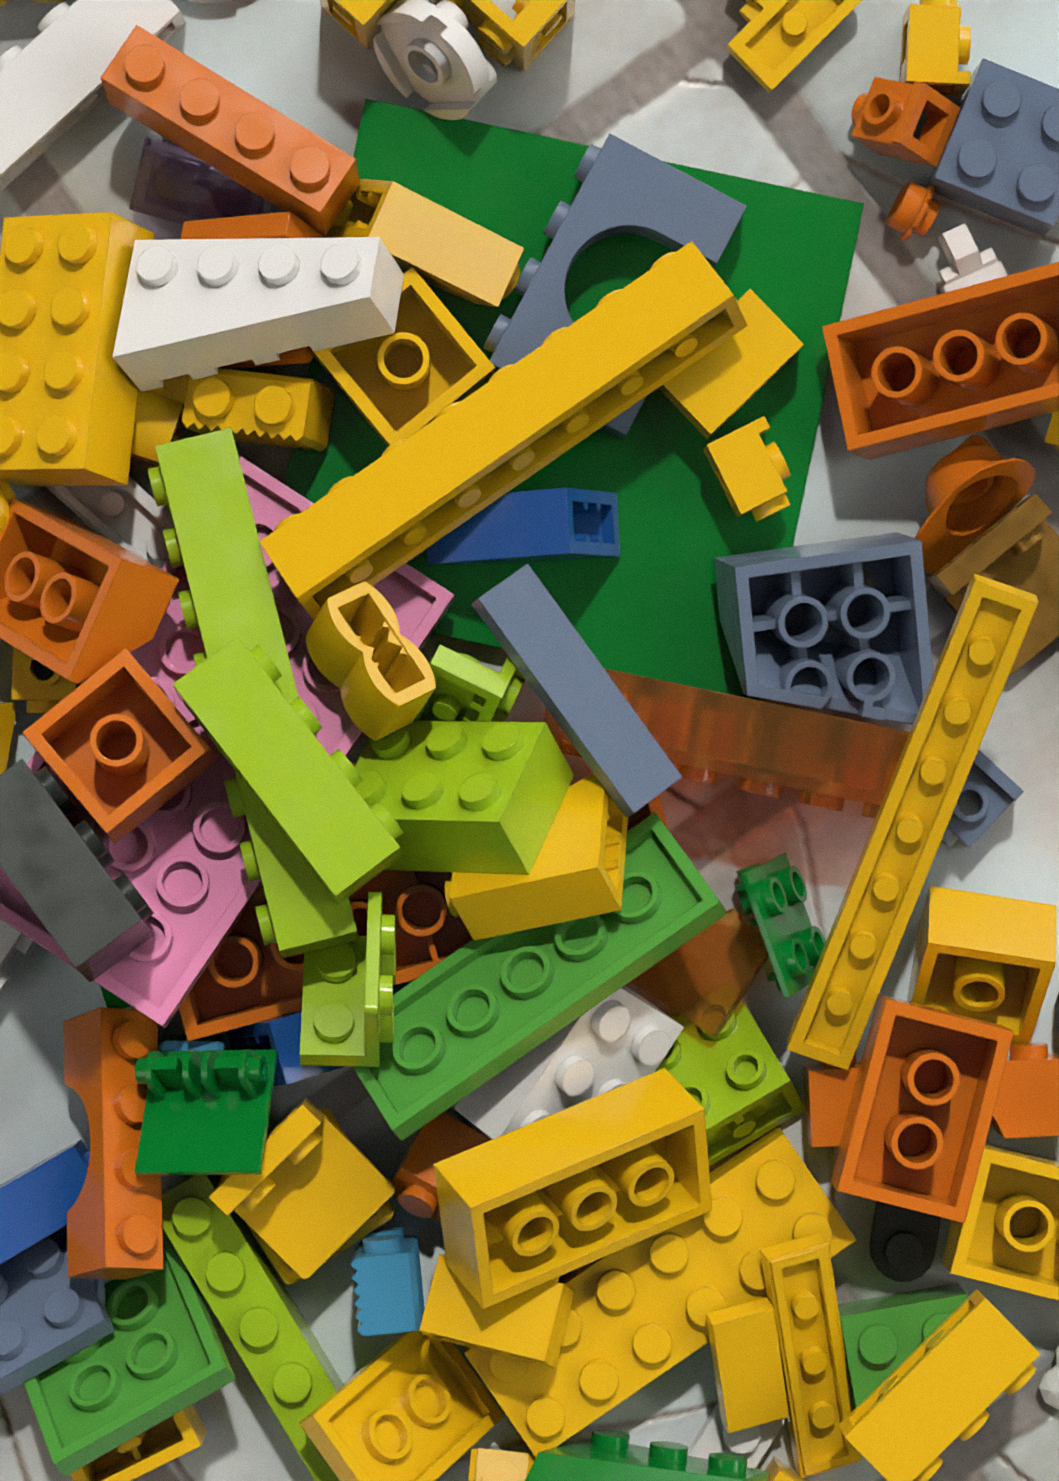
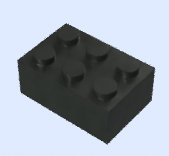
[0,759,154,983]

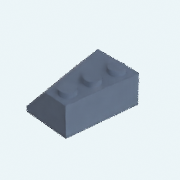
[714,532,933,725]

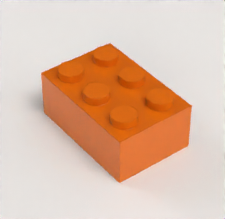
[830,994,1014,1223]

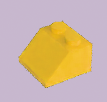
[907,886,1057,1044]

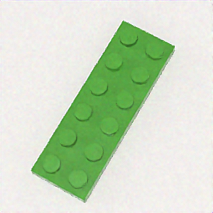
[352,812,728,1141]

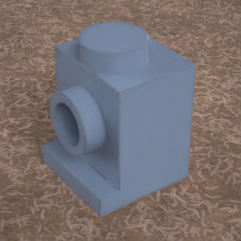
[941,750,1024,848]

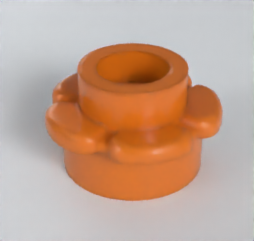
[886,179,941,241]

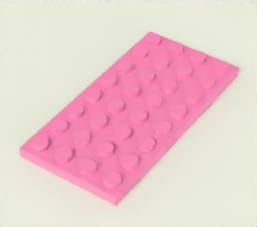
[0,456,455,1028]

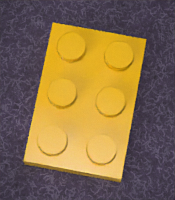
[299,1330,505,1481]

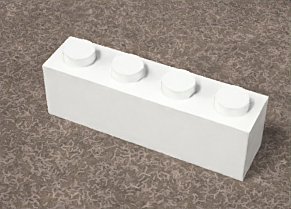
[0,0,186,192]

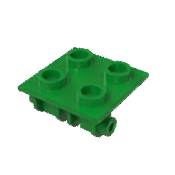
[734,853,826,998]
[135,1049,278,1175]

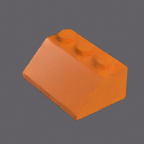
[0,497,179,684]

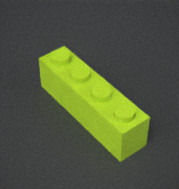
[173,636,403,905]

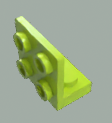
[414,644,526,722]
[300,892,396,1067]
[655,984,806,1166]

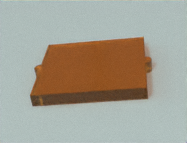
[632,908,769,1038]

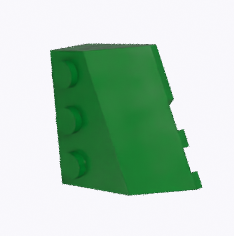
[525,1430,769,1481]

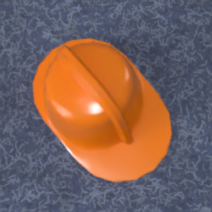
[915,434,1035,573]

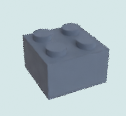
[927,58,1059,237]

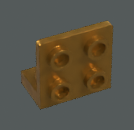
[928,493,1059,674]

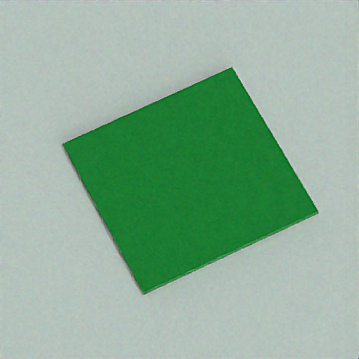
[285,98,864,702]

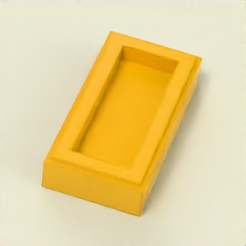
[706,1297,789,1434]

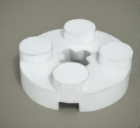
[373,0,497,120]

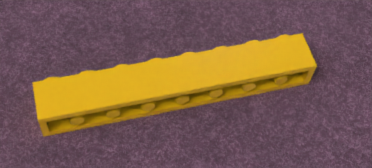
[259,241,748,620]

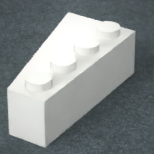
[112,237,404,392]

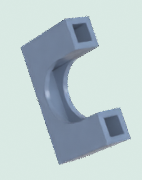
[483,133,747,440]

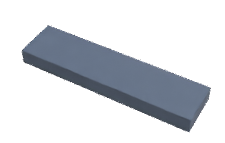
[471,564,682,818]

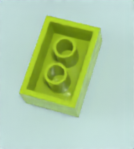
[354,721,574,875]

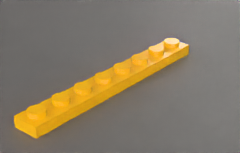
[787,573,1039,1071]

